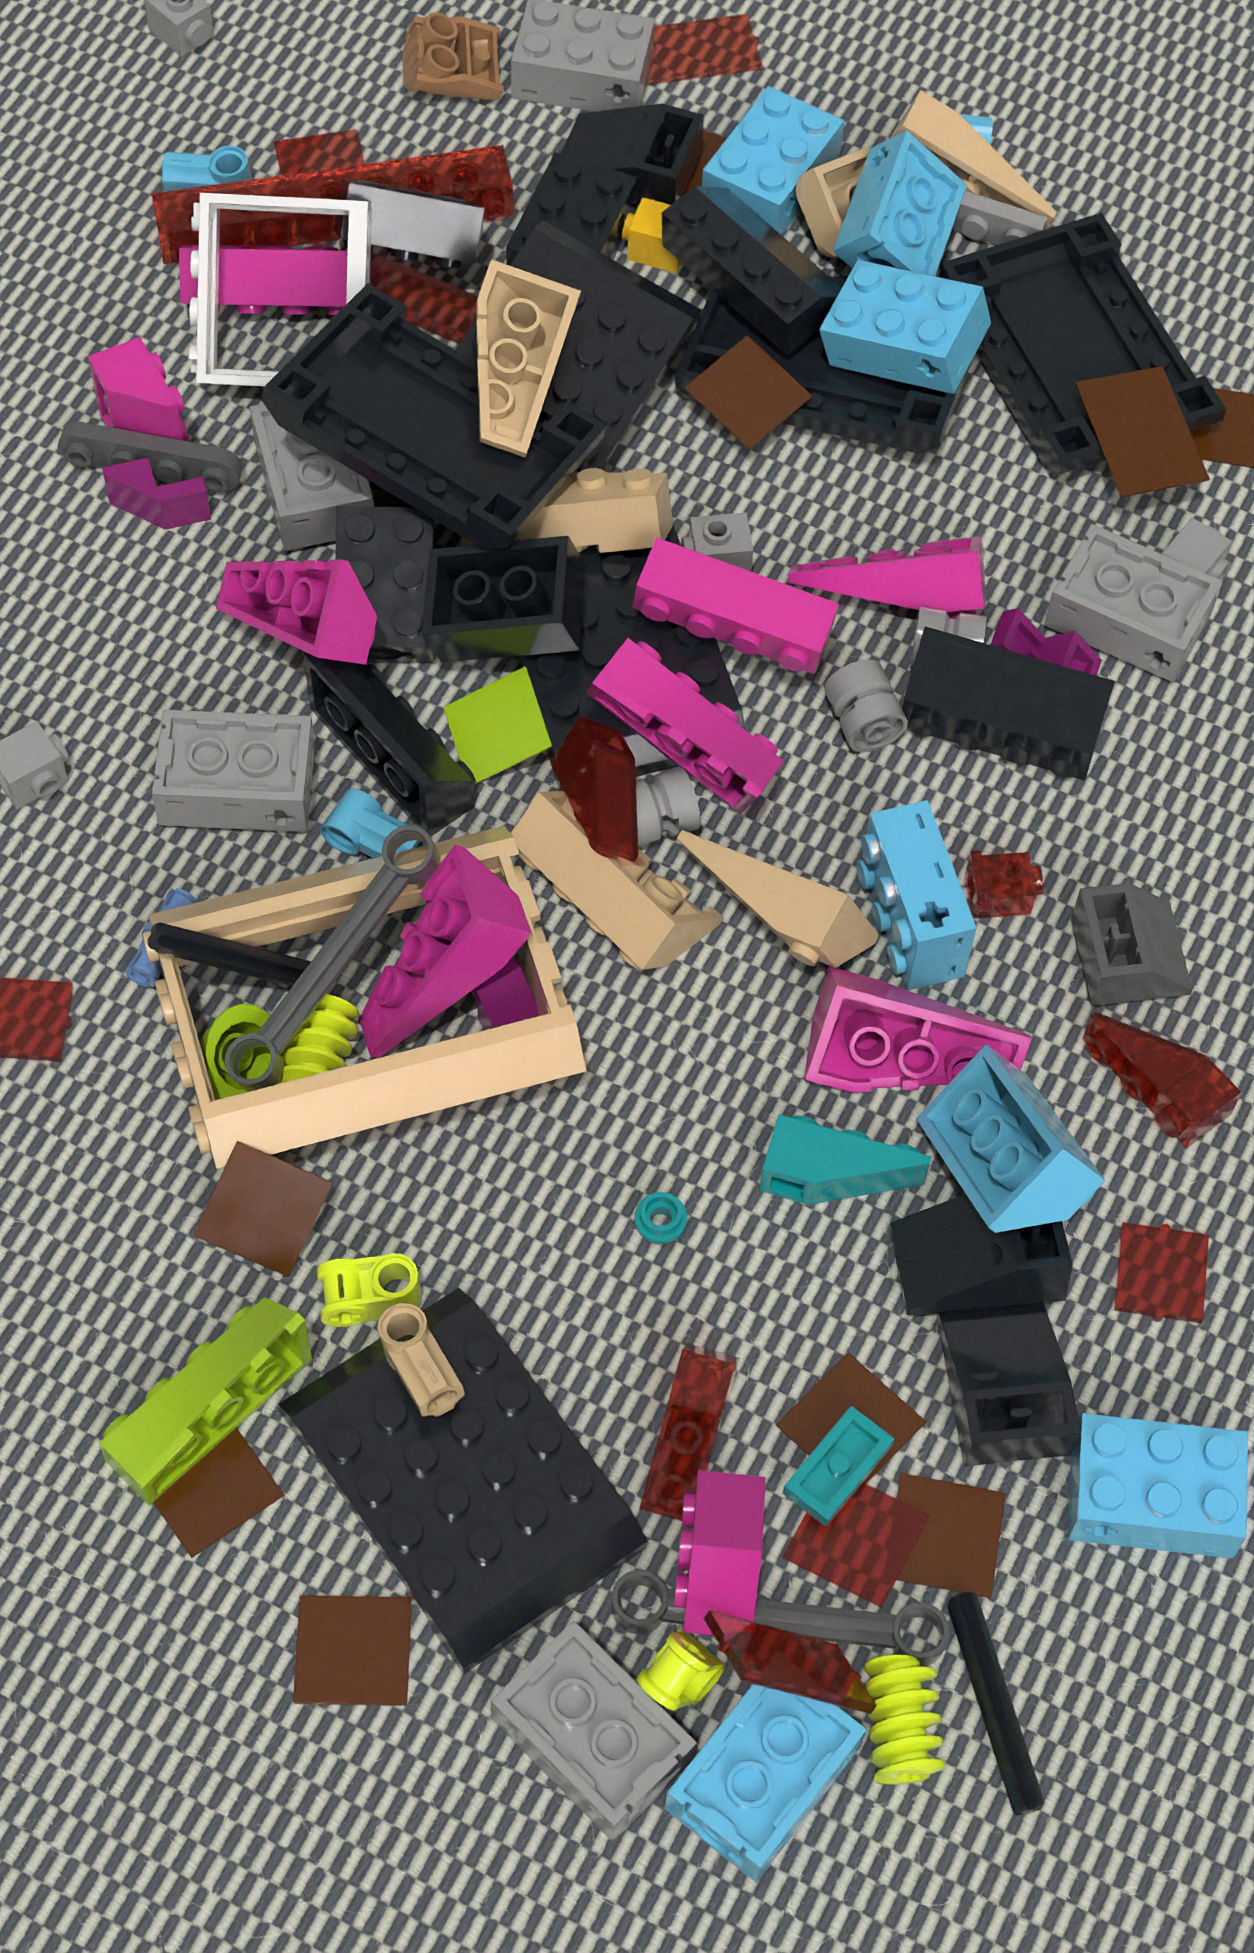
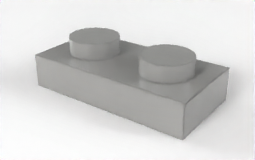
[954,190,1048,245]

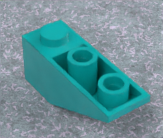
[759,1114,932,1205]

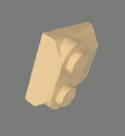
[796,146,871,258]

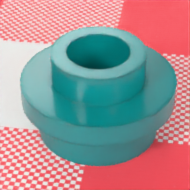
[634,1192,687,1244]

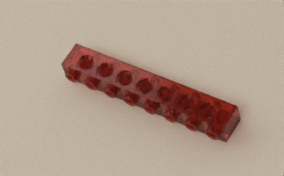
[151,145,513,264]

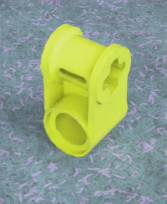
[317,1253,422,1327]
[636,1628,727,1711]

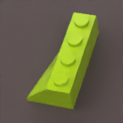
[99,1297,312,1506]

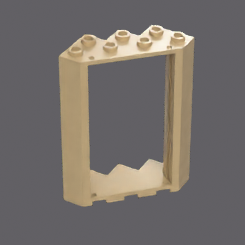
[142,826,587,1169]

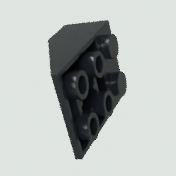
[560,103,704,205]
[889,1194,1073,1315]
[937,1303,1081,1467]

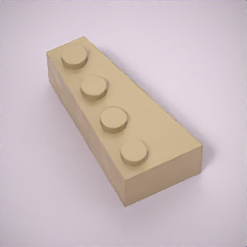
[461,468,673,553]

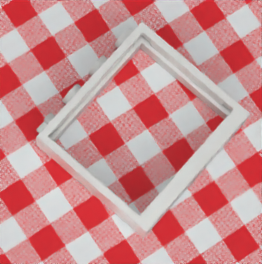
[189,193,372,386]

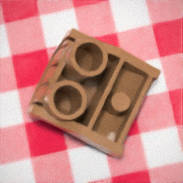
[402,12,504,100]

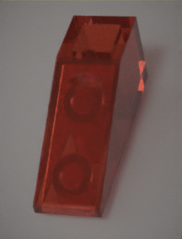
[550,716,639,862]
[1082,1012,1242,1149]
[639,1343,740,1521]

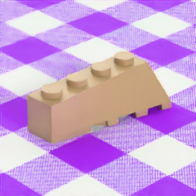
[511,791,725,970]

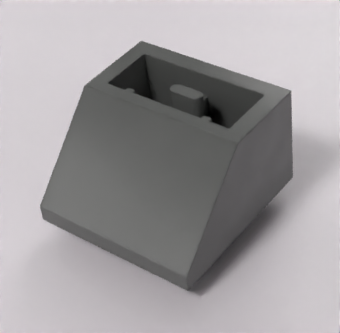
[1071,883,1193,1006]

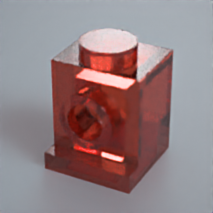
[964,850,1043,919]

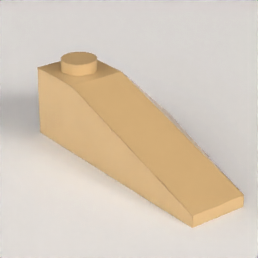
[891,90,1057,229]
[476,259,581,457]
[677,830,880,968]

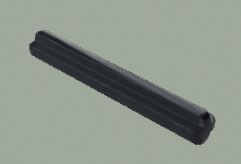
[147,922,311,986]
[947,1592,1044,1815]

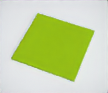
[443,666,553,784]

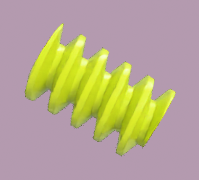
[276,994,359,1085]
[864,1655,946,1785]

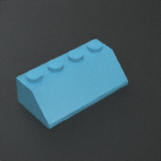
[916,1044,1106,1233]

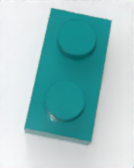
[782,1406,895,1527]

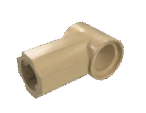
[377,1303,465,1417]

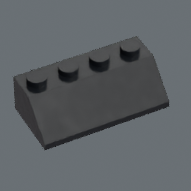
[661,186,842,355]
[902,626,1115,781]
[304,652,476,837]

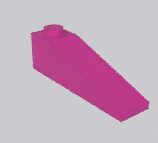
[787,536,986,619]
[359,844,531,1058]
[804,966,1032,1093]

